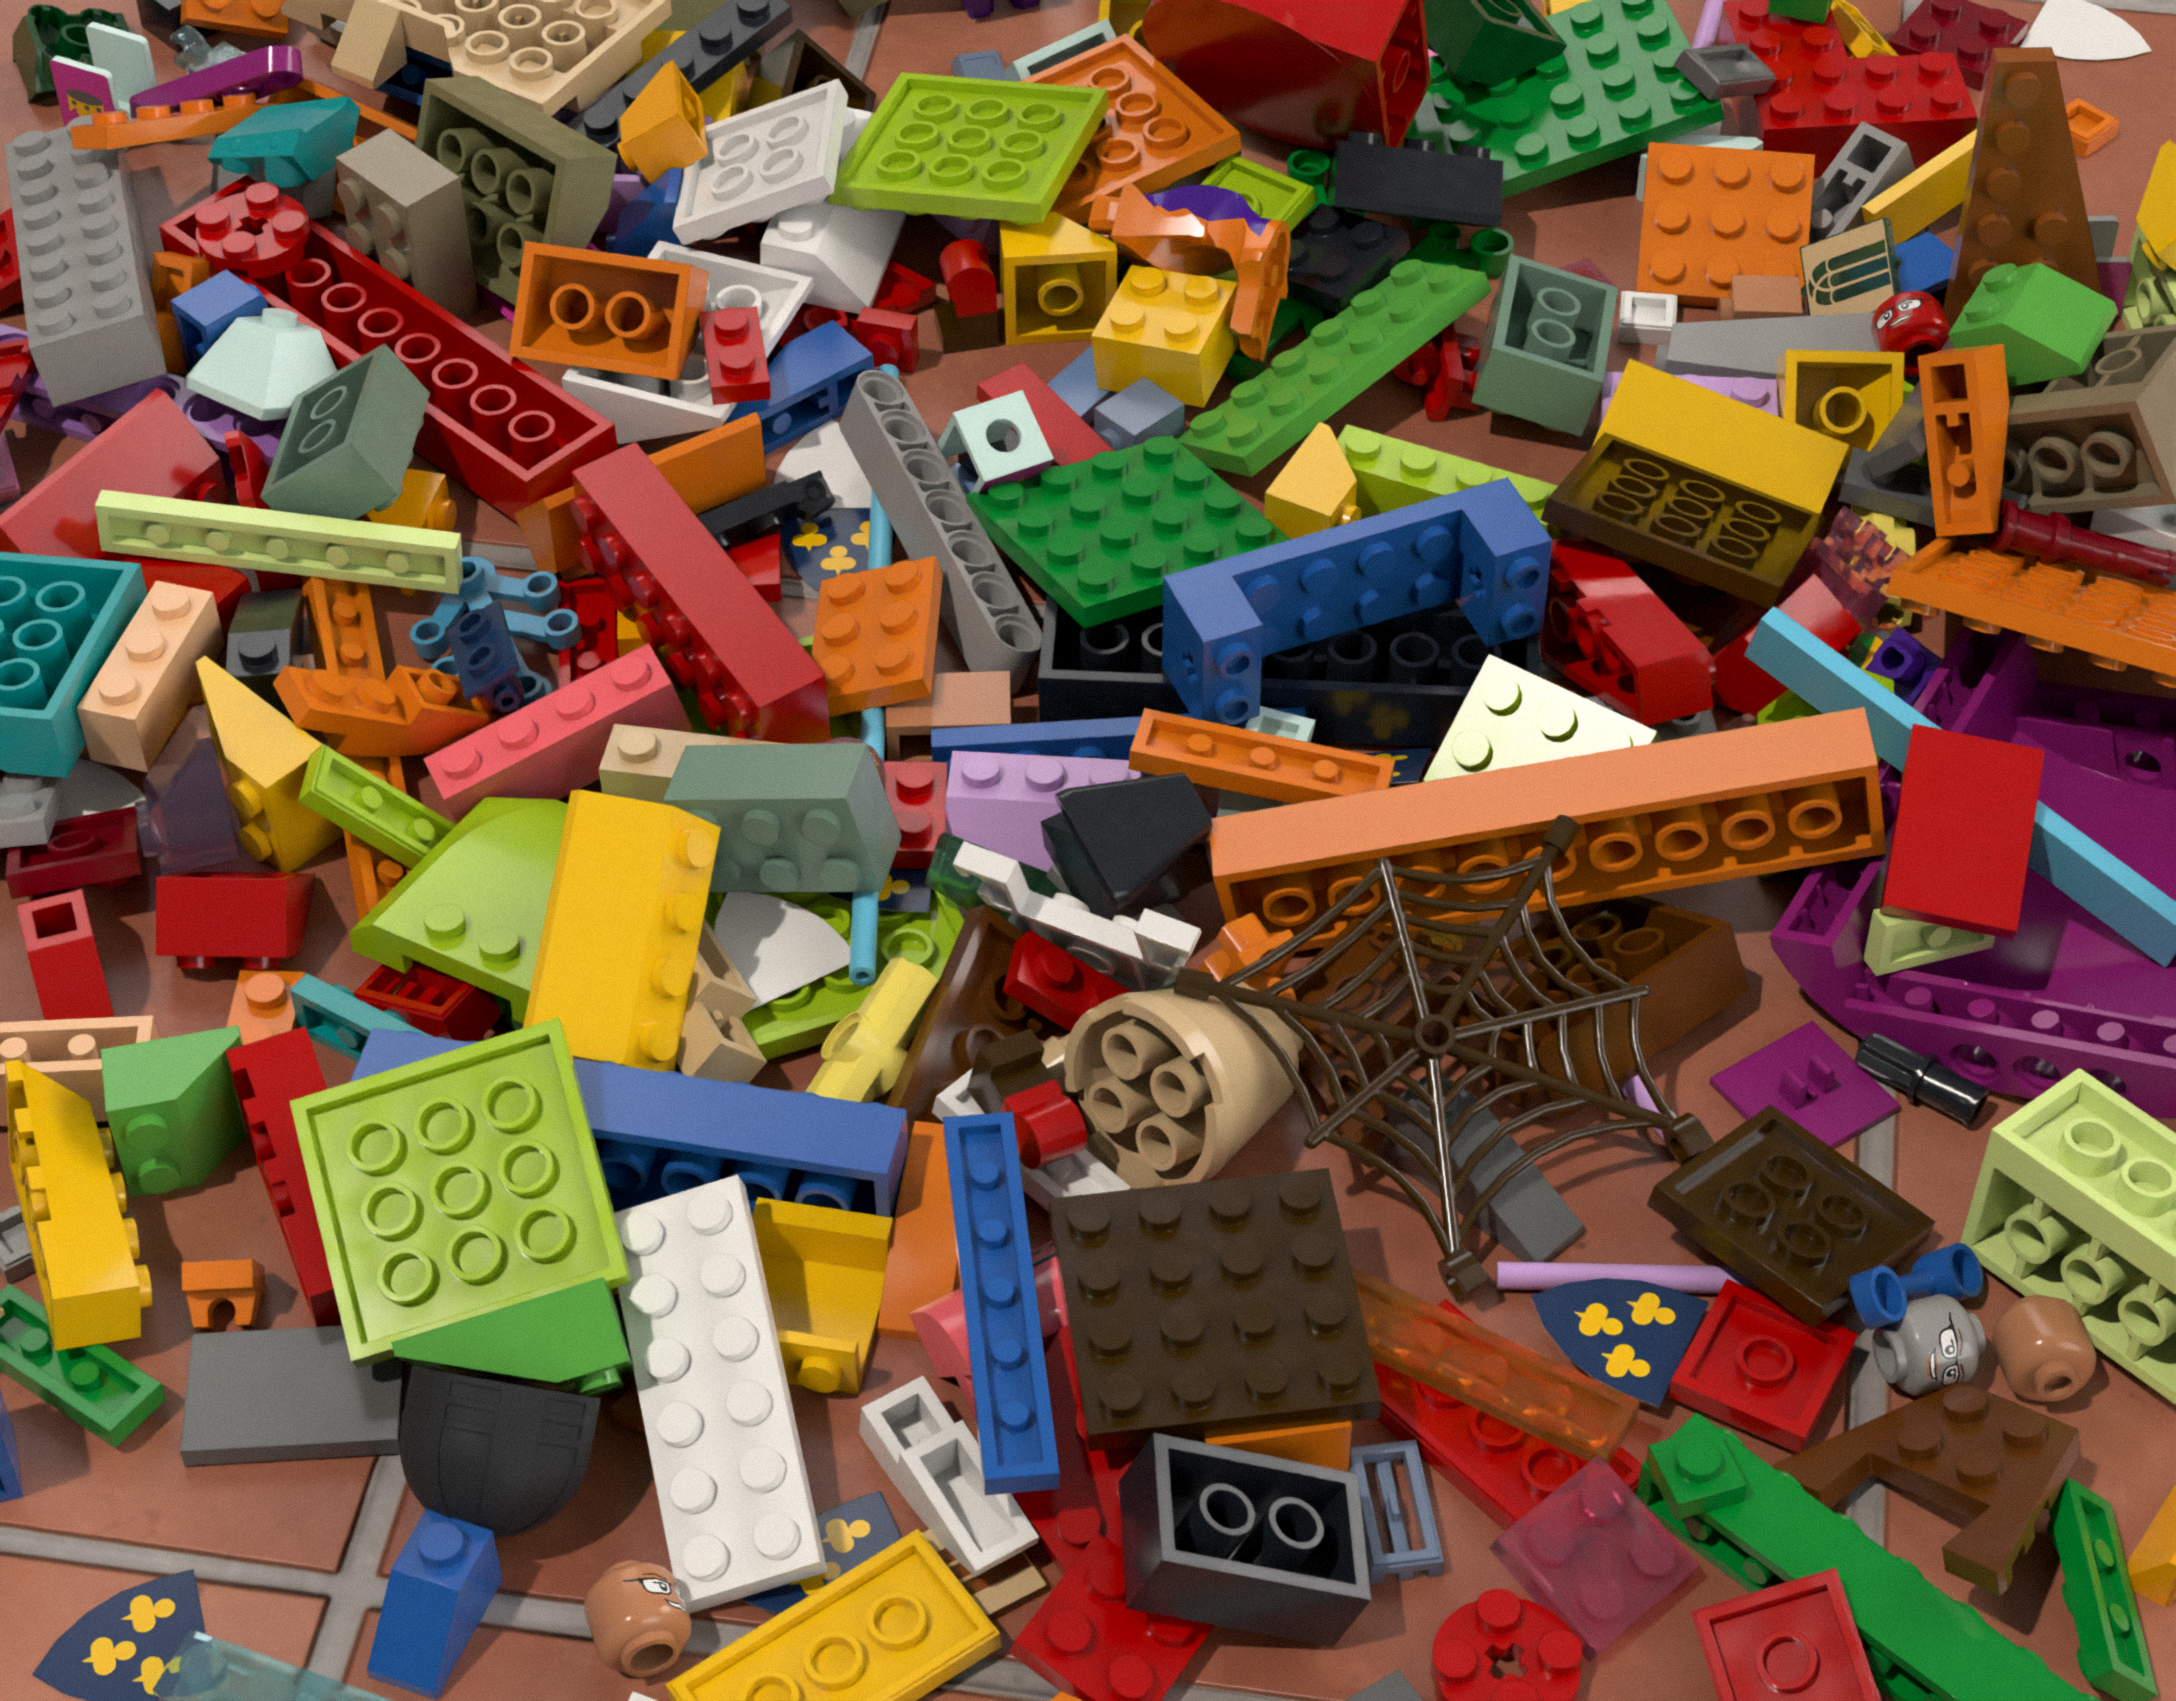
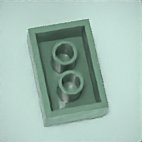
[1471,254,1618,437]
[260,343,430,520]
[663,743,902,892]

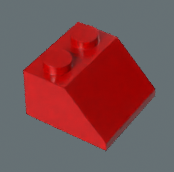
[1711,573,1863,717]
[156,871,315,969]

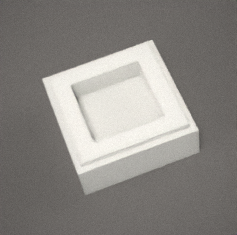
[1617,291,1677,346]

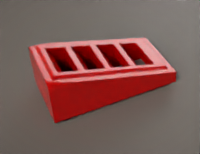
[353,961,500,1042]

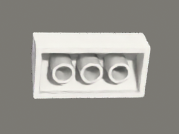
[760,107,907,314]

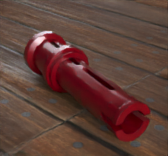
[1987,498,2176,589]

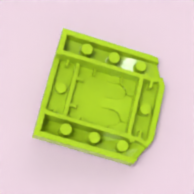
[349,797,568,1024]

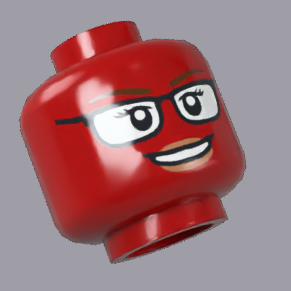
[1871,291,1951,376]

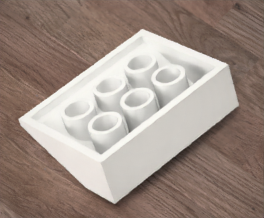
[562,241,814,444]

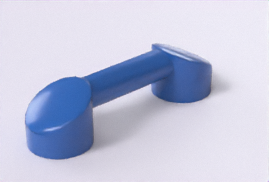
[1849,1243,1984,1330]

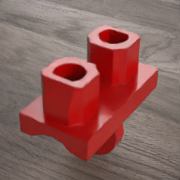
[1393,322,1480,422]

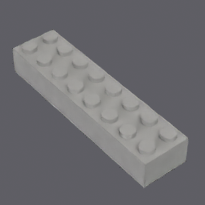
[4,115,167,408]

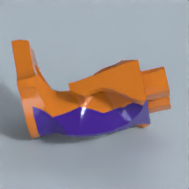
[1088,183,1290,363]

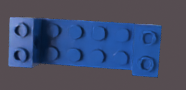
[1162,477,1553,725]

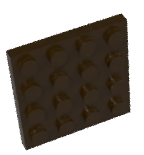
[1540,432,1826,609]
[1049,1168,1382,1451]

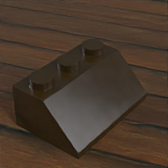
[744,28,876,112]

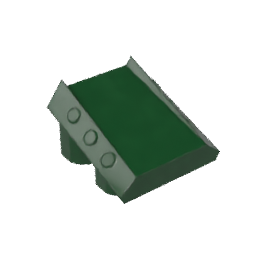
[13,4,131,103]

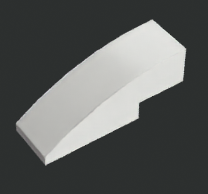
[859,1376,1039,1577]

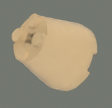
[1064,982,1304,1189]

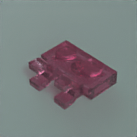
[1785,506,1911,647]

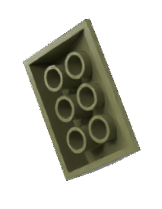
[415,76,618,306]

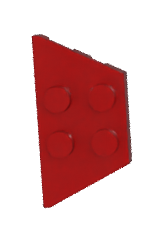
[1011,1325,1144,1576]

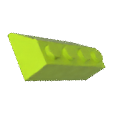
[1337,424,1563,540]

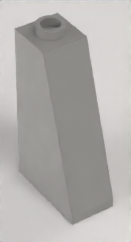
[1654,312,1879,379]

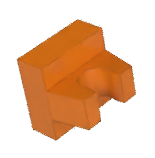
[181,1259,265,1330]

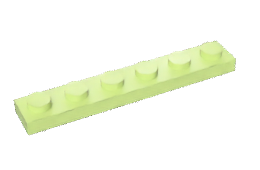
[95,490,463,594]

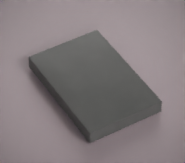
[180,1325,407,1466]

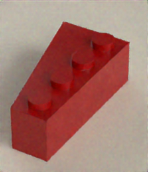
[1539,537,1717,727]
[225,1026,342,1327]

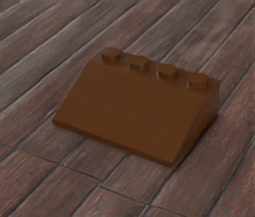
[1430,895,1750,1120]

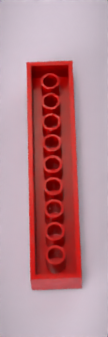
[158,175,618,523]

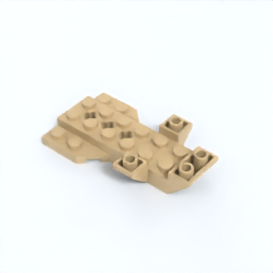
[281,0,672,117]

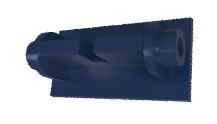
[447,599,524,712]

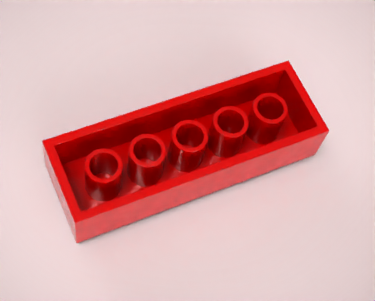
[569,442,831,744]

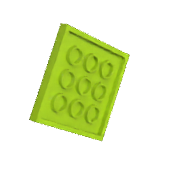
[828,72,1109,225]
[289,1017,633,1369]

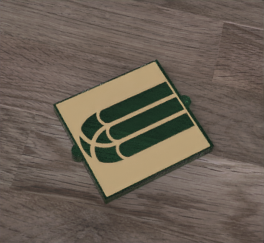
[1799,217,1902,316]

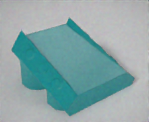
[207,96,361,187]

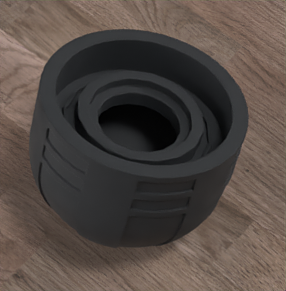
[399,1366,601,1538]

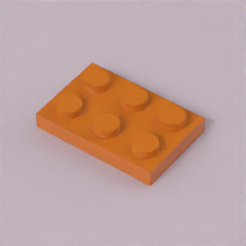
[811,556,943,717]

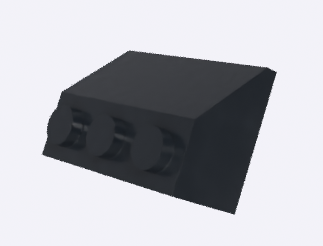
[1327,131,1503,228]

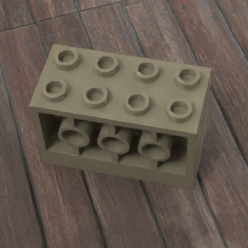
[2002,324,2176,515]

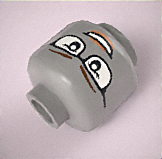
[1872,1294,1986,1396]

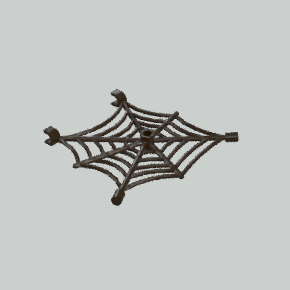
[1173,815,1714,1302]

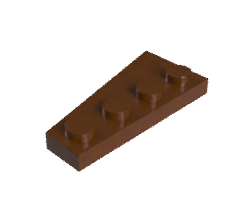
[886,904,1048,1143]

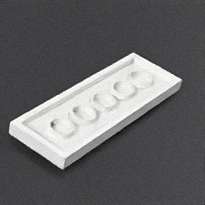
[614,1174,828,1614]

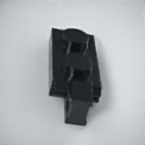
[696,470,835,551]

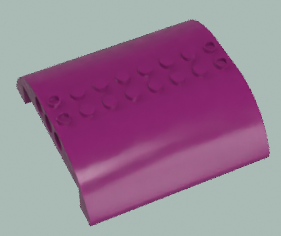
[1770,626,2176,1118]

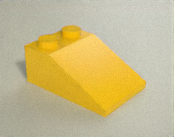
[195,656,344,873]

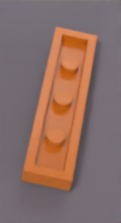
[70,93,279,149]
[1128,708,1395,804]

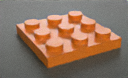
[1635,142,1815,309]

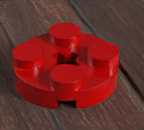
[195,182,311,279]
[1431,1588,1582,1701]

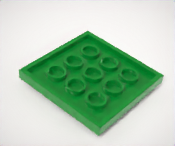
[966,435,1291,629]

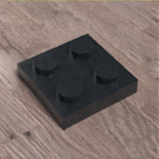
[1287,203,1411,314]

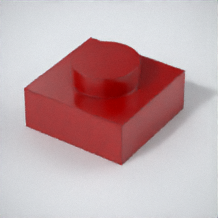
[856,307,919,373]

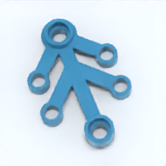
[410,556,583,713]

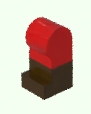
[934,239,999,354]
[967,1029,1087,1170]

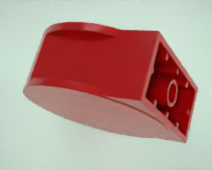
[1142,0,1431,150]

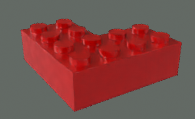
[1717,0,1978,178]

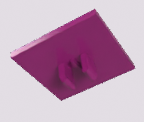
[1709,1020,1901,1149]

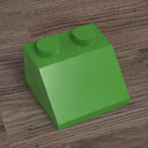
[1948,262,2118,388]
[100,1025,247,1197]

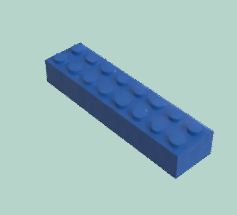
[350,1027,909,1221]

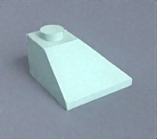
[185,308,337,421]

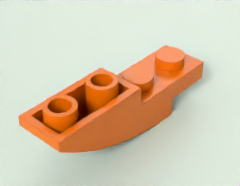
[273,665,510,757]

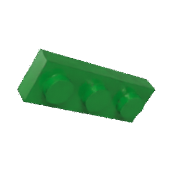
[0,1283,166,1448]
[2047,1477,2158,1701]

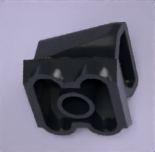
[1040,772,1214,921]

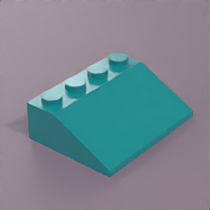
[0,552,148,778]

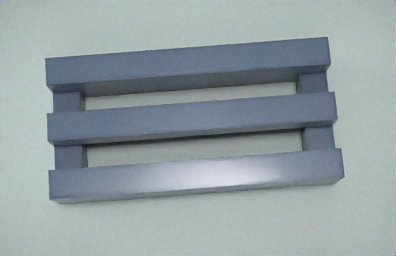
[1348,1439,1444,1584]

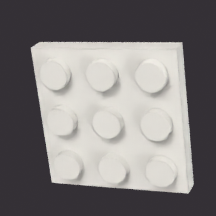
[672,78,848,245]

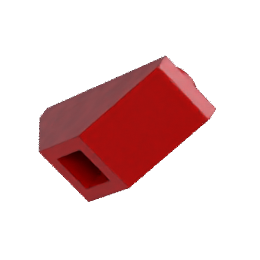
[16,887,115,1020]

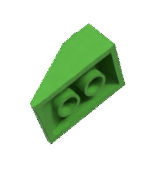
[391,1277,634,1397]

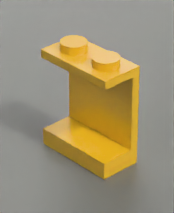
[752,1197,894,1394]

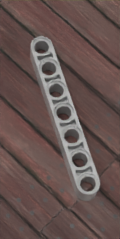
[839,370,1043,695]

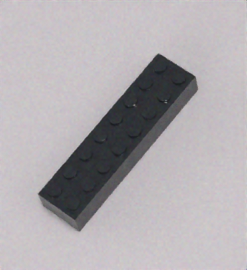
[1038,593,1540,747]

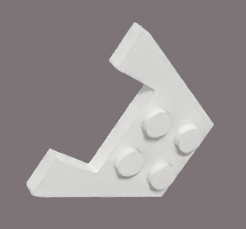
[953,841,1202,992]

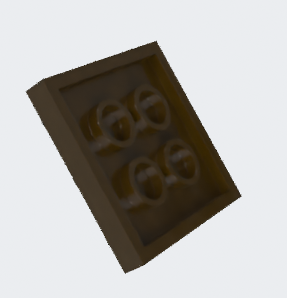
[1647,1104,1936,1328]

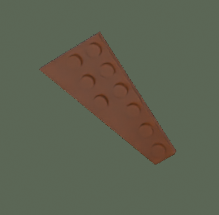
[1943,47,2110,332]

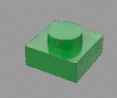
[1646,1426,1747,1521]

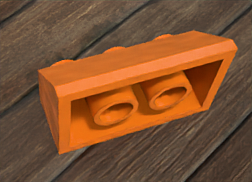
[508,241,710,381]

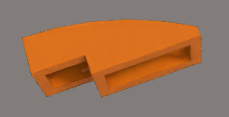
[877,1121,960,1341]

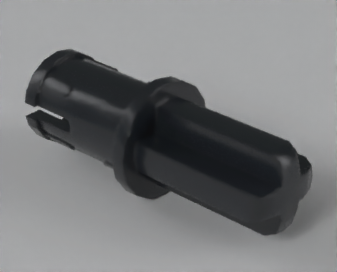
[1855,1033,1990,1127]

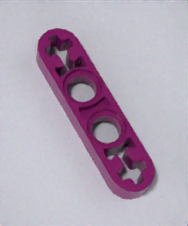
[129,45,304,118]

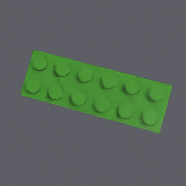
[1175,259,1492,477]

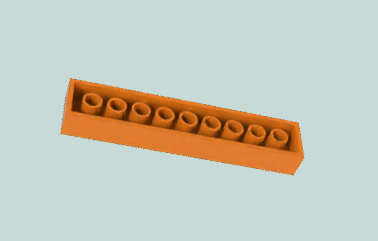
[1209,707,1887,951]

